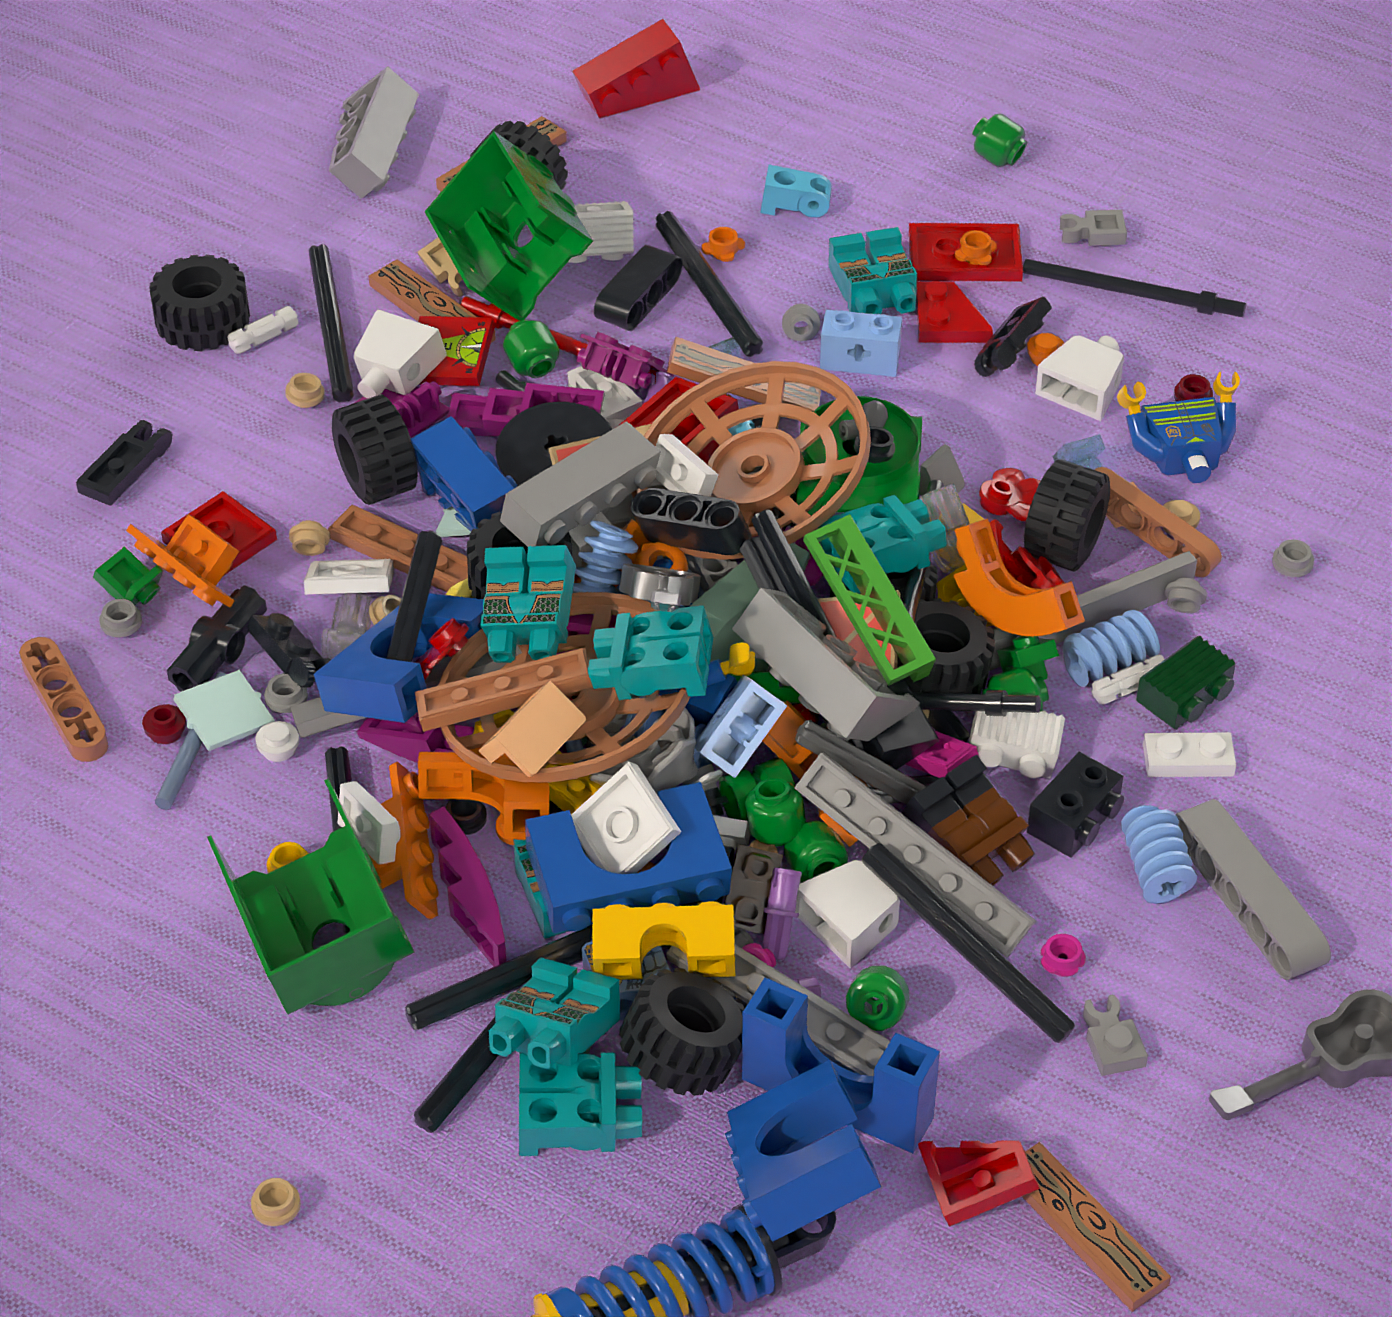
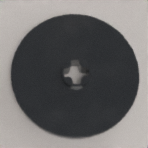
[496,402,612,486]

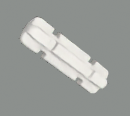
[228,306,298,354]
[1091,655,1165,705]

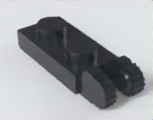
[974,296,1052,377]
[76,420,173,506]
[247,613,331,688]

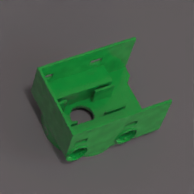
[424,131,593,321]
[795,396,922,526]
[207,779,415,1015]

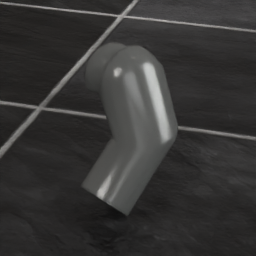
[839,400,888,441]

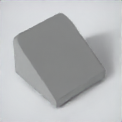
[919,444,965,505]

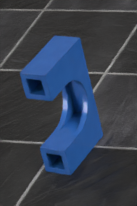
[314,593,484,723]
[525,782,732,933]
[742,978,940,1154]
[725,1060,881,1242]

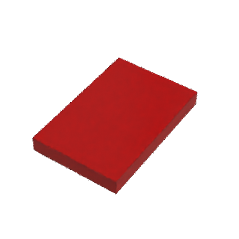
[908,223,1023,282]

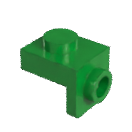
[93,546,163,605]
[997,636,1059,680]

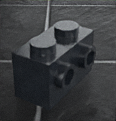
[1027,751,1124,858]

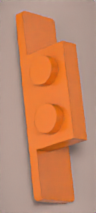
[126,514,239,608]
[369,762,439,920]

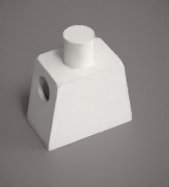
[354,309,447,399]
[1035,335,1124,421]
[795,860,900,968]

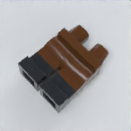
[901,754,1035,886]

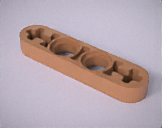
[1095,467,1222,577]
[19,637,108,762]

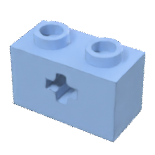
[820,310,902,377]
[695,675,787,778]

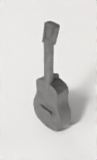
[619,564,701,612]
[1209,989,1392,1120]

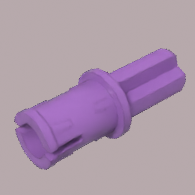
[762,867,802,960]

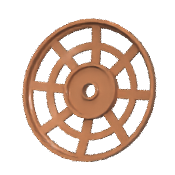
[631,361,871,560]
[438,592,690,782]

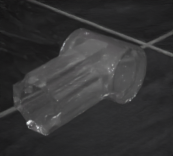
[919,484,970,573]
[322,593,373,660]

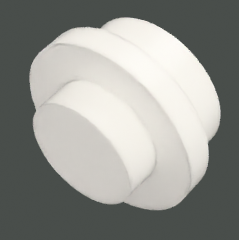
[255,721,299,762]

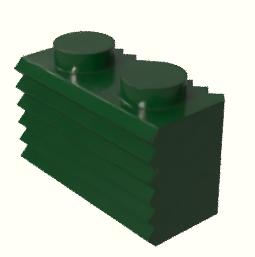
[1136,635,1235,730]

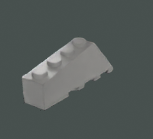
[329,66,419,198]
[500,421,661,547]
[732,588,920,741]

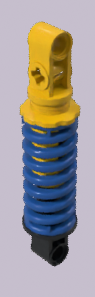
[531,1204,836,1317]

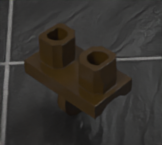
[724,844,783,935]

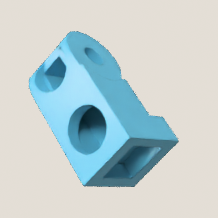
[760,164,832,218]

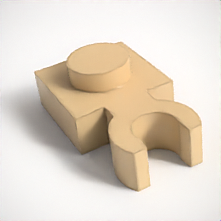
[417,237,474,297]

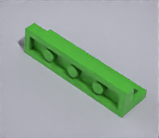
[803,514,936,686]

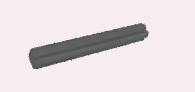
[795,720,927,805]

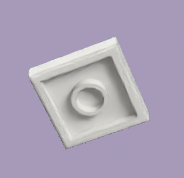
[304,559,394,595]
[571,762,681,874]

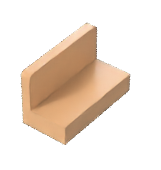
[479,681,586,777]

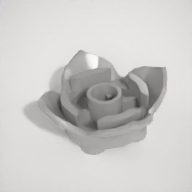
[588,708,699,794]

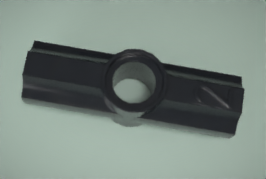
[167,585,267,692]

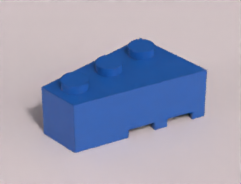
[410,416,518,531]

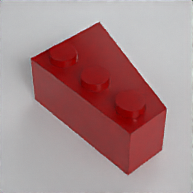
[572,18,700,119]

